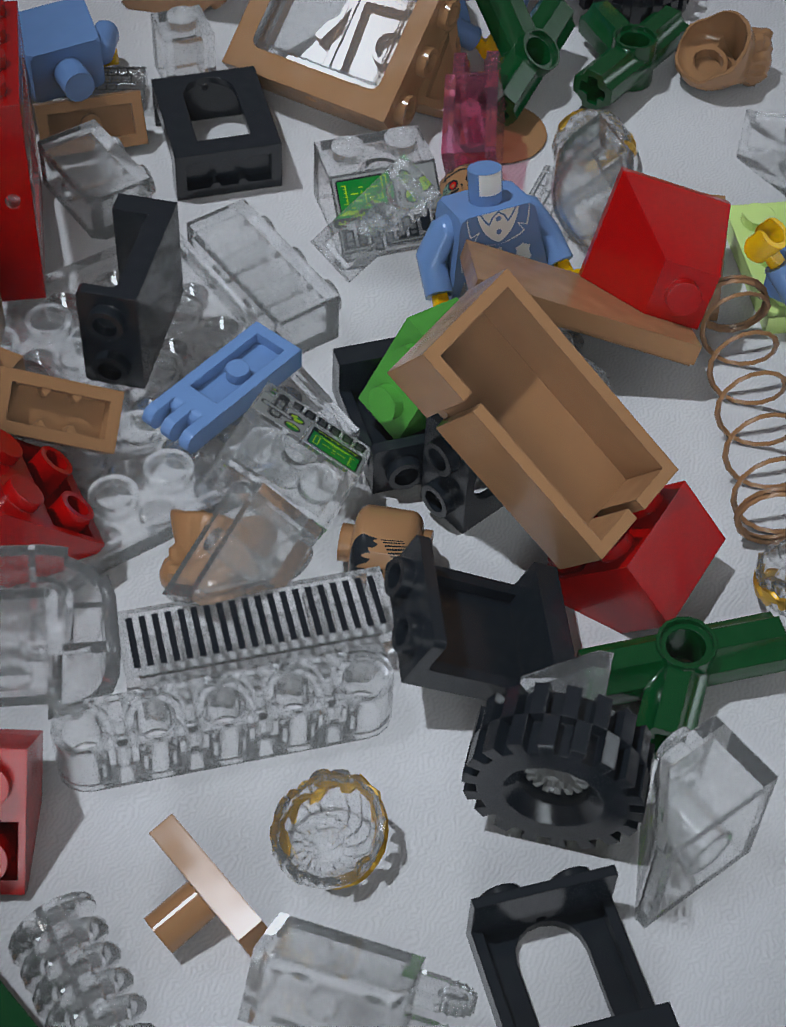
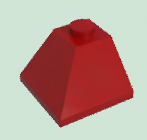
[579,166,731,330]

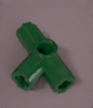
[476,0,576,127]
[573,0,689,110]
[576,611,786,763]

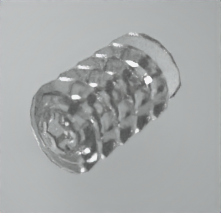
[8,891,155,1027]

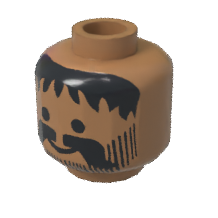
[337,504,434,591]

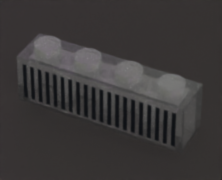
[113,566,398,718]

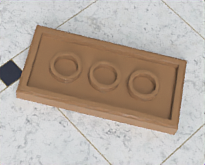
[459,239,702,366]

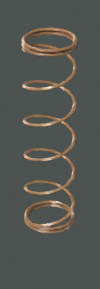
[699,275,786,544]

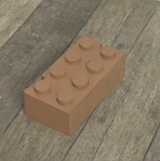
[387,268,679,570]

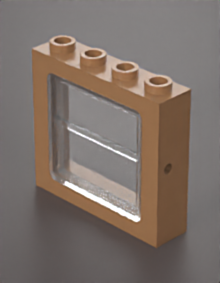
[222,0,460,140]

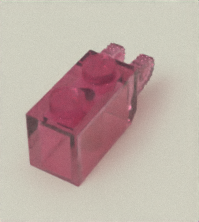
[441,51,505,175]

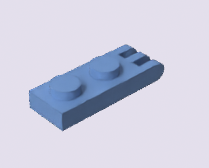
[142,321,302,454]

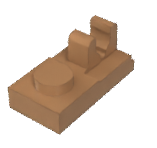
[33,90,149,160]

